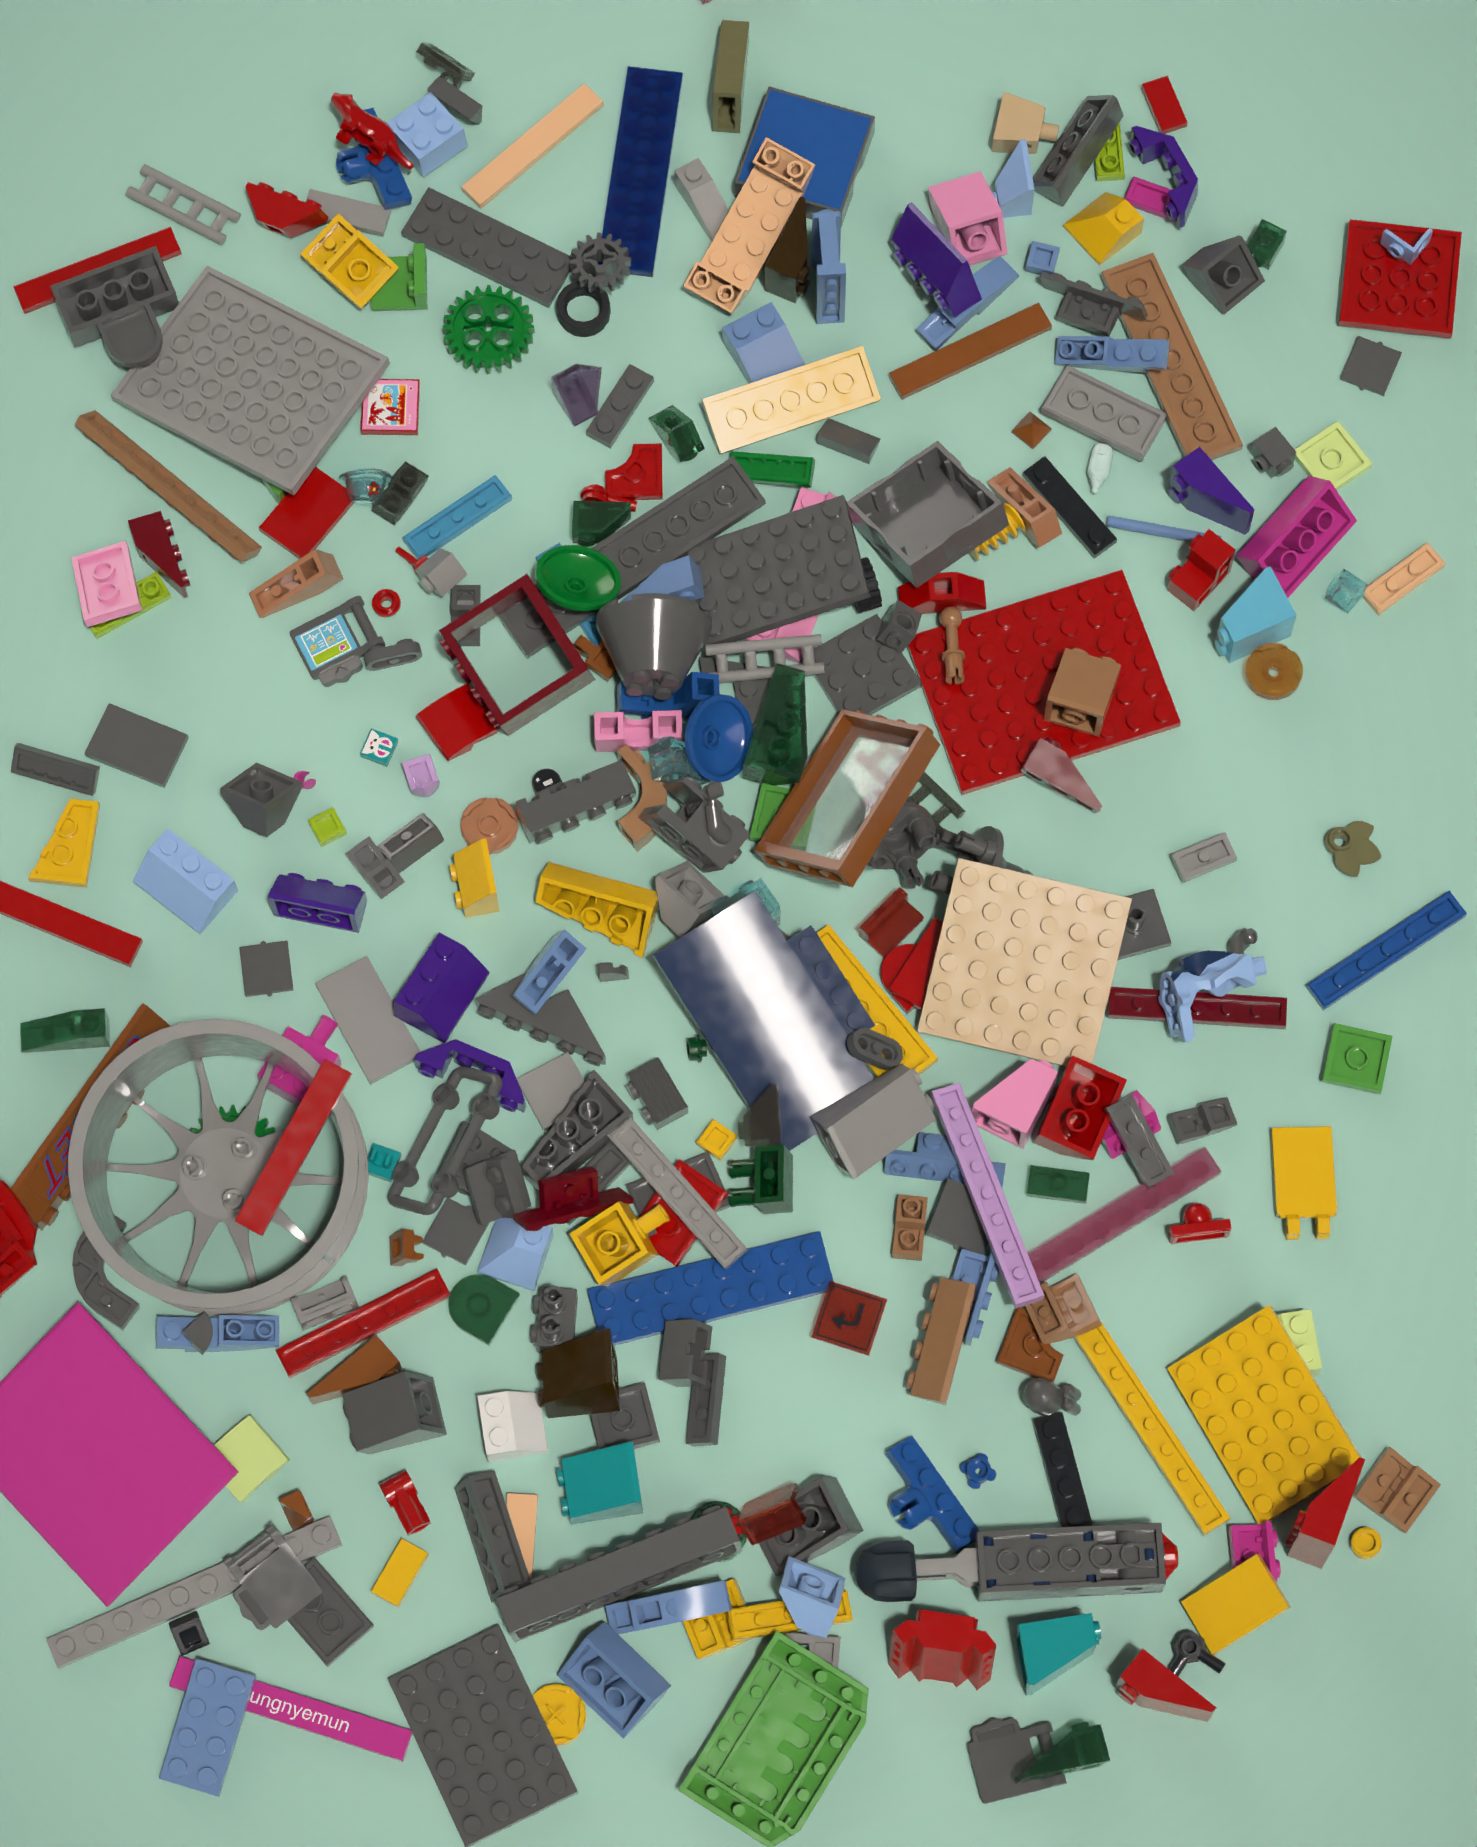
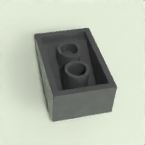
[749,1477,864,1576]

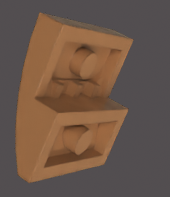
[1025,1274,1102,1344]
[1353,1447,1441,1533]

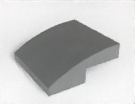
[927,1178,989,1255]

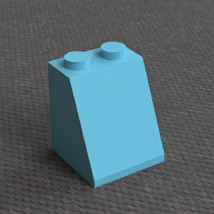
[1215,566,1296,663]

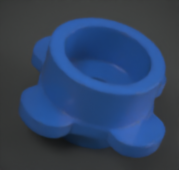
[960,1453,996,1489]

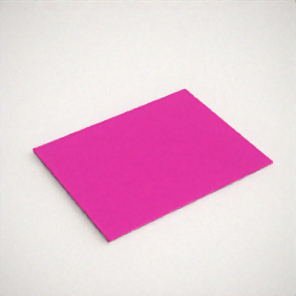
[0,1302,239,1607]

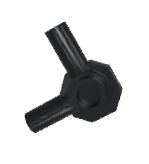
[1169,1631,1226,1677]

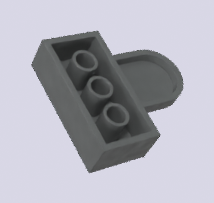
[50,246,179,368]

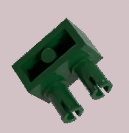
[729,1144,793,1214]

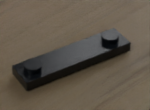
[1022,456,1117,559]

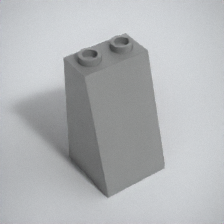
[810,1064,936,1179]

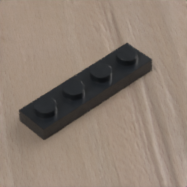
[1032,1412,1093,1527]

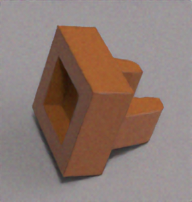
[390,1229,424,1266]

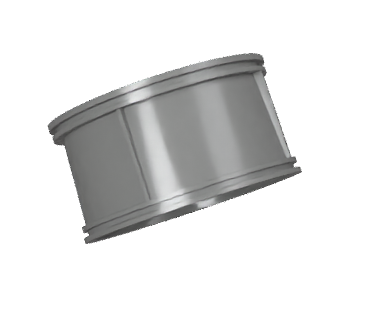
[68,1019,369,1316]

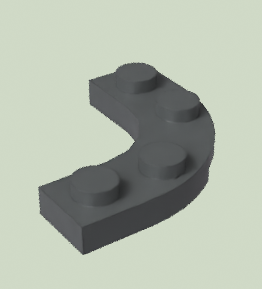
[72,1214,140,1331]

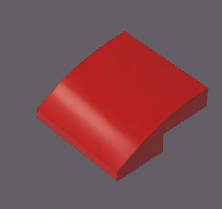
[416,684,498,761]

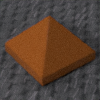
[1011,412,1052,449]

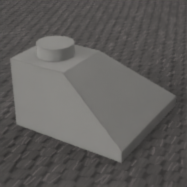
[655,861,729,938]

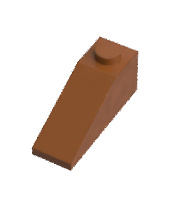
[306,1335,402,1404]

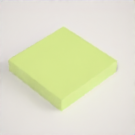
[1294,421,1372,490]

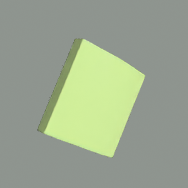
[214,1415,290,1502]

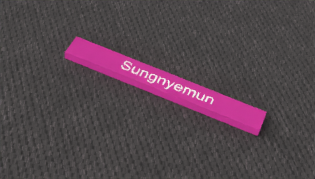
[169,1656,413,1762]

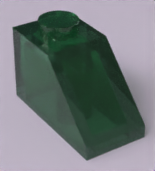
[648,405,705,462]
[572,501,632,547]

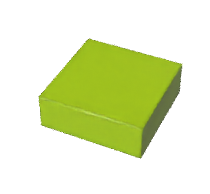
[307,807,347,847]

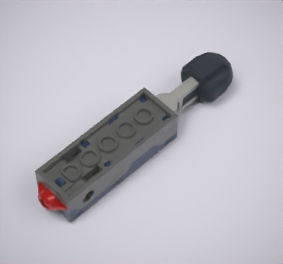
[855,1523,1178,1602]

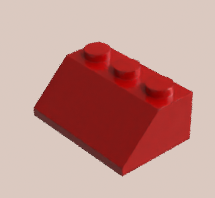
[1033,1055,1127,1160]

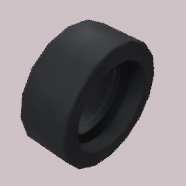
[557,281,611,337]

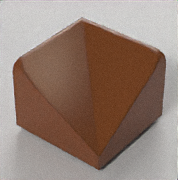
[279,1490,314,1531]

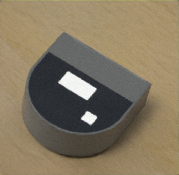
[532,768,563,796]

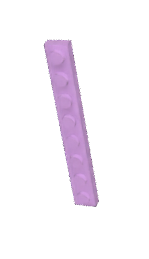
[931,1083,1044,1309]

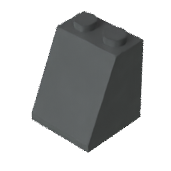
[343,1371,447,1454]

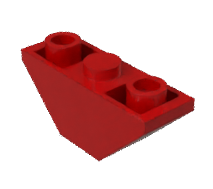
[245,182,329,238]
[898,572,987,614]

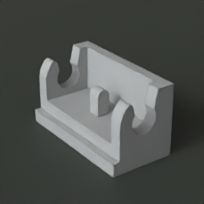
[290,1276,359,1331]

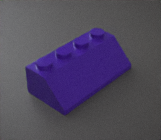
[891,202,982,317]

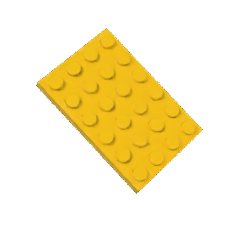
[1167,1305,1365,1524]

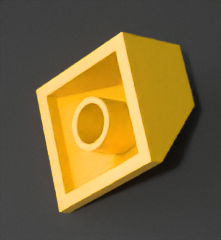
[1063,192,1144,266]

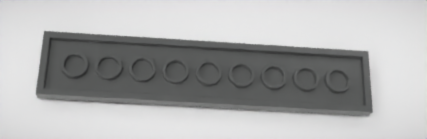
[498,456,766,658]

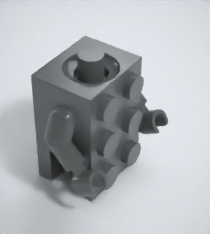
[639,777,751,873]

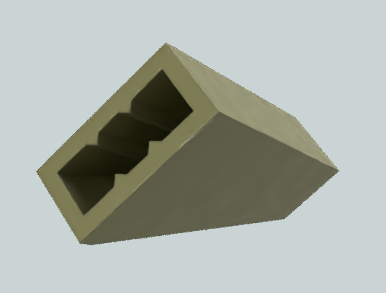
[712,20,749,133]

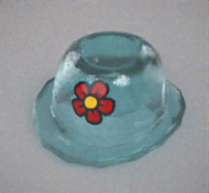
[339,468,393,505]

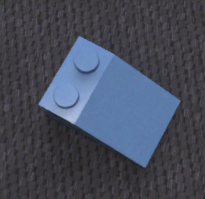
[722,302,805,384]

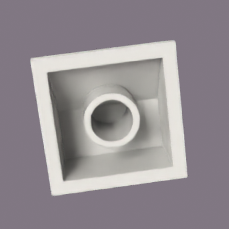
[477,1391,548,1463]

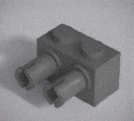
[531,1286,578,1353]

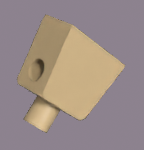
[992,92,1059,154]

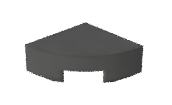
[598,962,629,982]
[182,1311,213,1355]

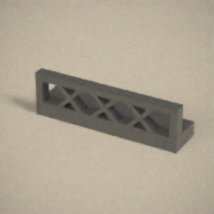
[454,1470,531,1603]

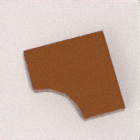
[996,1307,1064,1383]

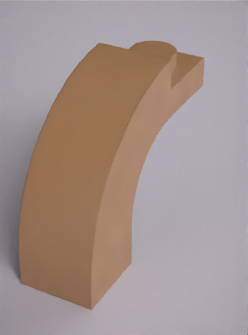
[617,744,668,852]

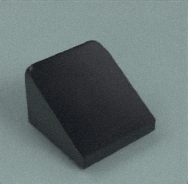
[169,1611,210,1656]

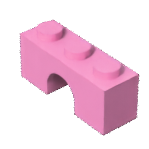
[594,710,683,752]

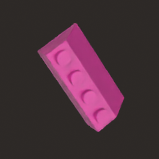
[1236,476,1357,598]

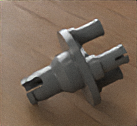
[857,790,937,889]
[929,826,1033,895]

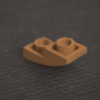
[892,1194,928,1261]

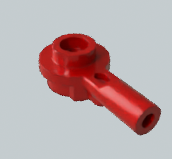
[581,484,638,512]

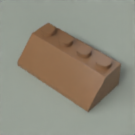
[906,1277,976,1405]

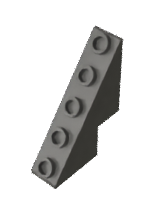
[476,973,606,1067]

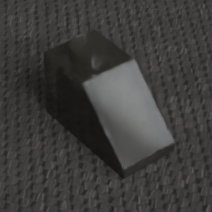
[738,1082,782,1147]

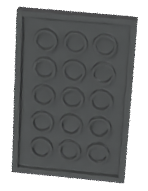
[686,495,871,648]
[388,1625,578,1847]

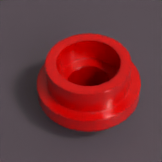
[372,589,401,617]

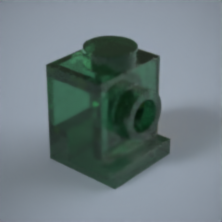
[1247,219,1287,270]

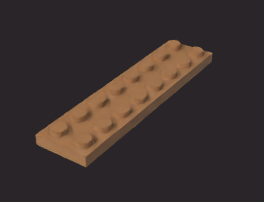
[1101,253,1243,460]

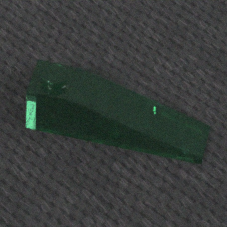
[742,663,808,786]

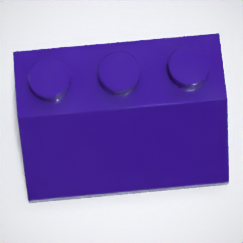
[268,873,367,933]
[394,932,490,1043]

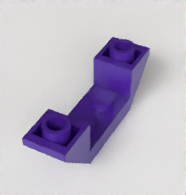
[1129,126,1198,228]
[414,1039,526,1113]

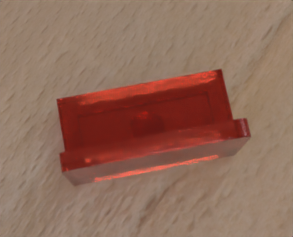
[859,887,924,958]
[737,1483,807,1546]

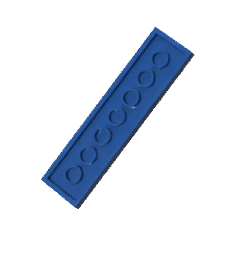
[587,1231,835,1346]

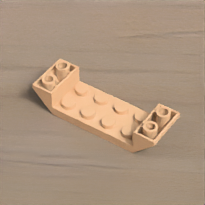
[683,137,816,314]

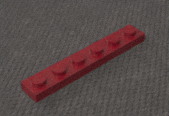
[1108,987,1287,1029]

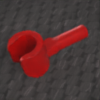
[395,547,428,576]

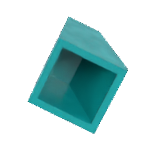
[557,1442,643,1524]
[1015,1613,1101,1696]

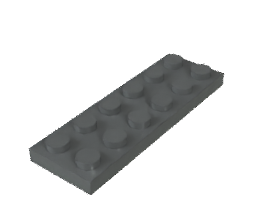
[401,187,572,308]

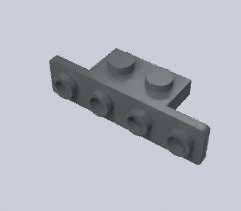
[1040,272,1148,337]

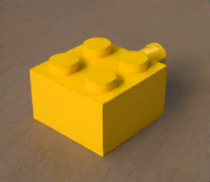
[569,1201,670,1286]

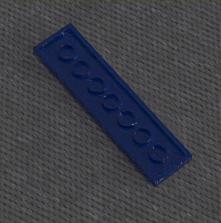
[598,66,683,277]

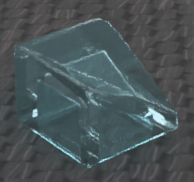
[1324,569,1367,614]

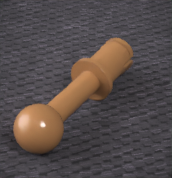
[939,607,965,684]

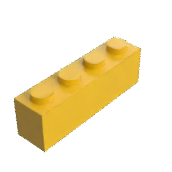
[535,862,659,958]

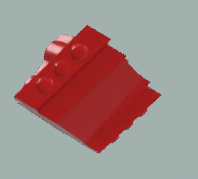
[888,1609,996,1690]

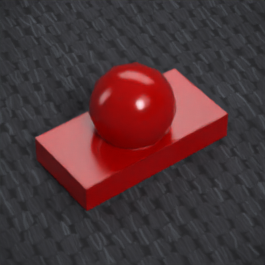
[1168,1203,1232,1244]

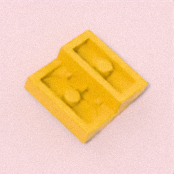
[683,1579,754,1660]

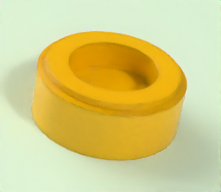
[1350,1527,1382,1560]

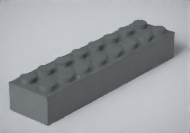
[496,1506,743,1642]

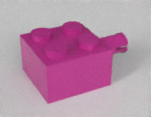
[257,1015,342,1107]

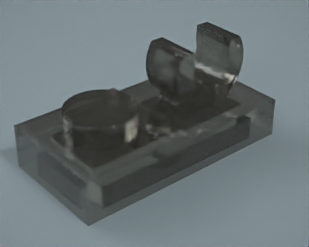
[416,42,475,89]

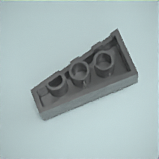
[515,760,636,845]
[522,1070,633,1193]

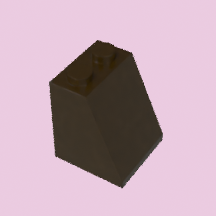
[537,1328,620,1418]

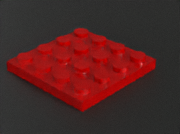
[1338,219,1462,338]

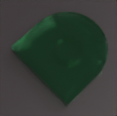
[448,1274,520,1346]

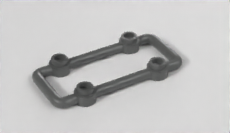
[388,1066,502,1215]

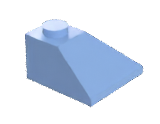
[992,139,1034,218]
[477,1218,554,1291]
[779,1556,846,1639]

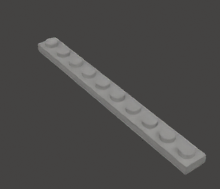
[46,1516,343,1669]

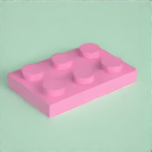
[71,541,142,627]

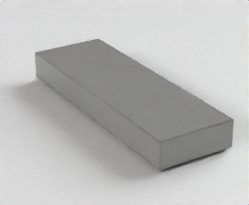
[307,189,391,237]

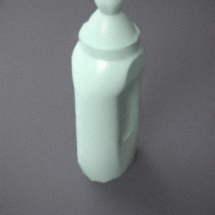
[1087,443,1113,494]

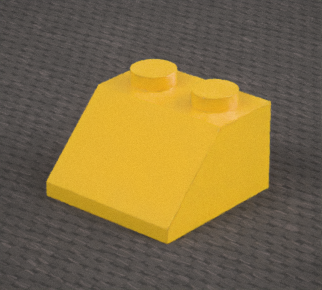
[449,838,500,918]

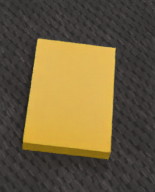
[1181,1554,1291,1655]

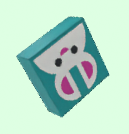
[360,728,398,767]

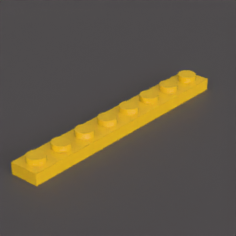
[1074,1322,1230,1536]

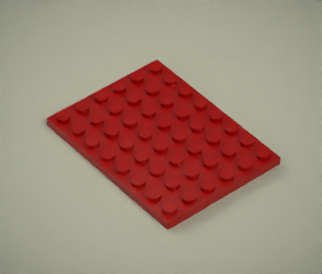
[907,570,1181,796]

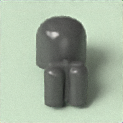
[1024,1378,1081,1416]

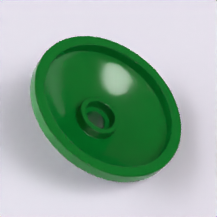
[535,545,621,611]

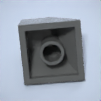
[1182,235,1265,315]
[220,762,303,837]

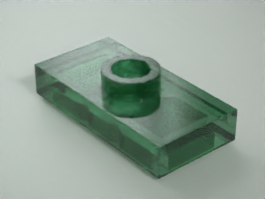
[1027,1165,1090,1204]

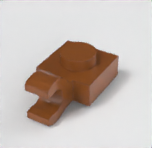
[574,635,617,682]

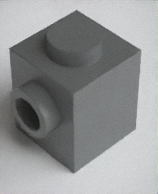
[1251,427,1297,479]

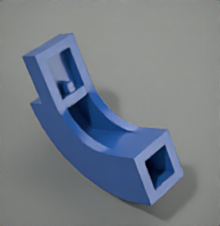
[617,672,720,719]

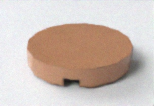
[460,797,519,855]

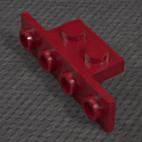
[513,1167,634,1231]

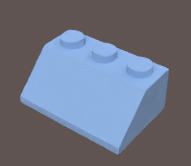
[133,828,238,934]

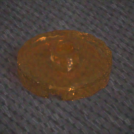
[1245,643,1303,700]

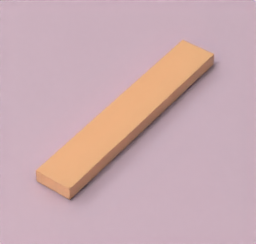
[461,83,604,209]

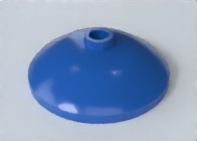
[685,694,754,782]

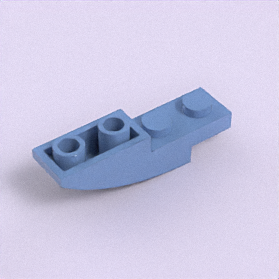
[917,256,1020,350]
[1055,336,1170,372]
[156,1315,279,1352]
[605,1580,732,1634]

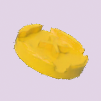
[533,1684,587,1746]

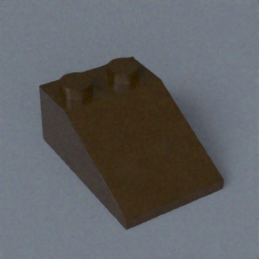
[765,196,810,304]

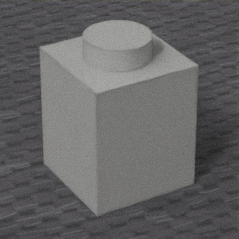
[415,548,467,597]

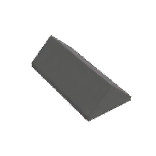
[1033,95,1124,206]

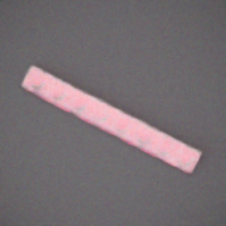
[1028,1147,1222,1284]

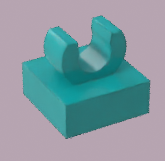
[367,1143,402,1182]

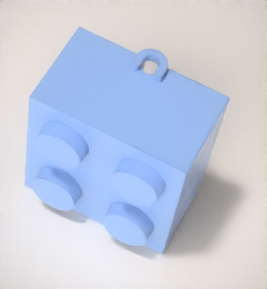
[387,92,468,177]

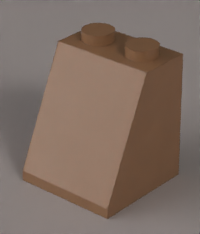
[1044,648,1121,737]

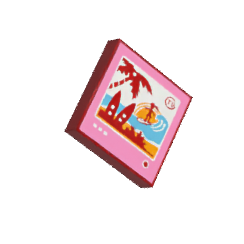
[361,379,420,435]

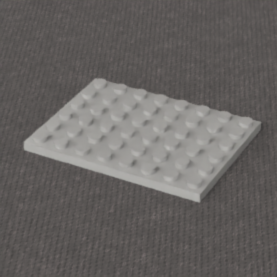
[111,266,390,495]

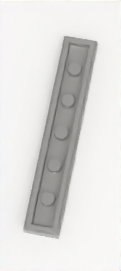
[608,1117,748,1269]

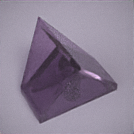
[551,364,602,427]

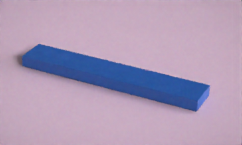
[1306,891,1467,1011]

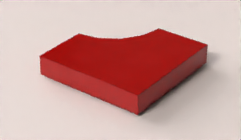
[605,443,663,500]

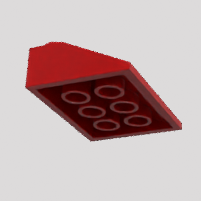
[1285,1457,1365,1569]

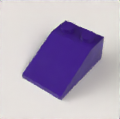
[1168,446,1255,535]

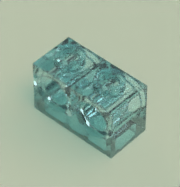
[648,736,710,785]

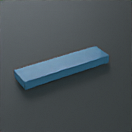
[402,475,512,559]

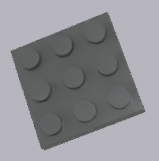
[813,614,922,715]

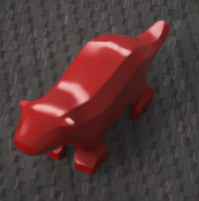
[331,92,414,169]

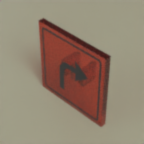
[811,1281,887,1356]

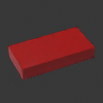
[1141,75,1188,134]

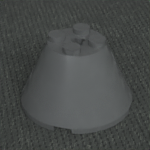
[596,593,712,700]

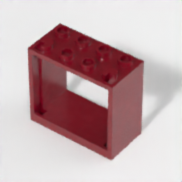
[439,574,596,736]

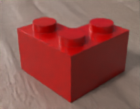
[1168,529,1236,611]

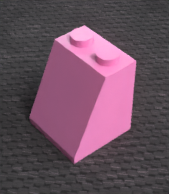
[928,171,1008,266]
[972,1059,1058,1149]

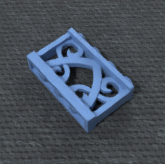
[811,209,846,324]

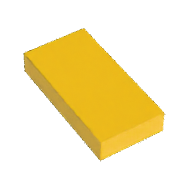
[371,1538,429,1608]

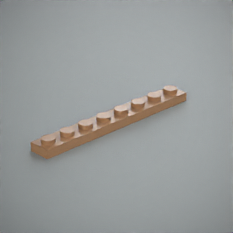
[75,410,262,562]

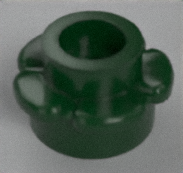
[686,1034,707,1063]

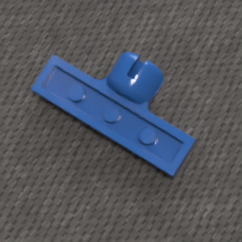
[336,108,412,210]
[886,1436,980,1553]

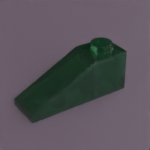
[20,1008,110,1053]
[1014,1722,1110,1784]

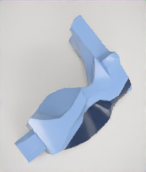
[1158,950,1267,1042]

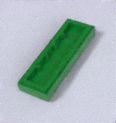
[730,451,815,488]

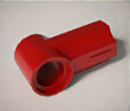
[379,1470,431,1536]

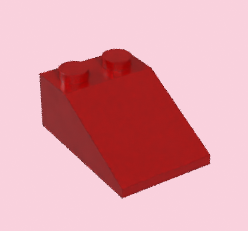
[1116,1648,1217,1722]

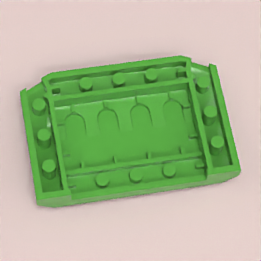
[678,1631,869,1847]

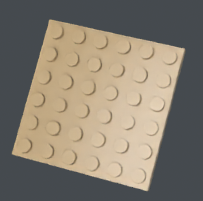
[917,858,1132,1066]

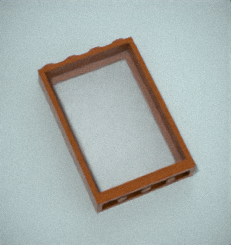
[755,709,941,888]

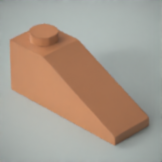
[987,467,1062,548]
[249,549,344,618]

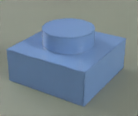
[1025,241,1060,274]

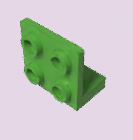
[371,243,428,311]

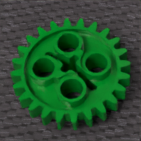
[443,285,535,374]

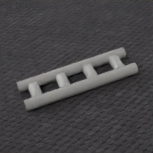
[125,164,241,245]
[705,634,825,683]

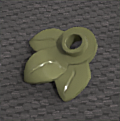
[1325,821,1382,877]

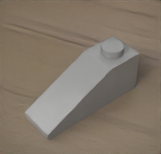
[674,158,729,242]

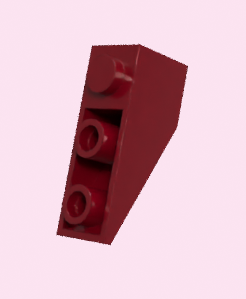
[128,511,191,598]

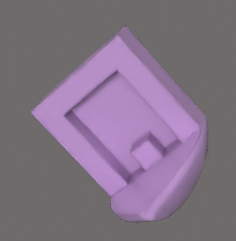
[402,754,440,797]

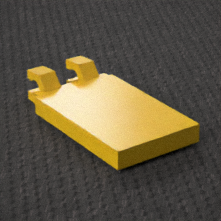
[1271,1126,1337,1240]

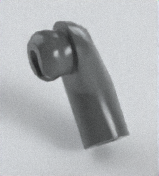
[1228,928,1258,954]

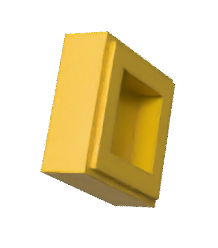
[696,1119,738,1161]

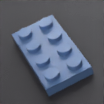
[159,1658,257,1797]

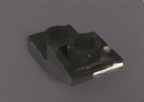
[371,461,429,526]

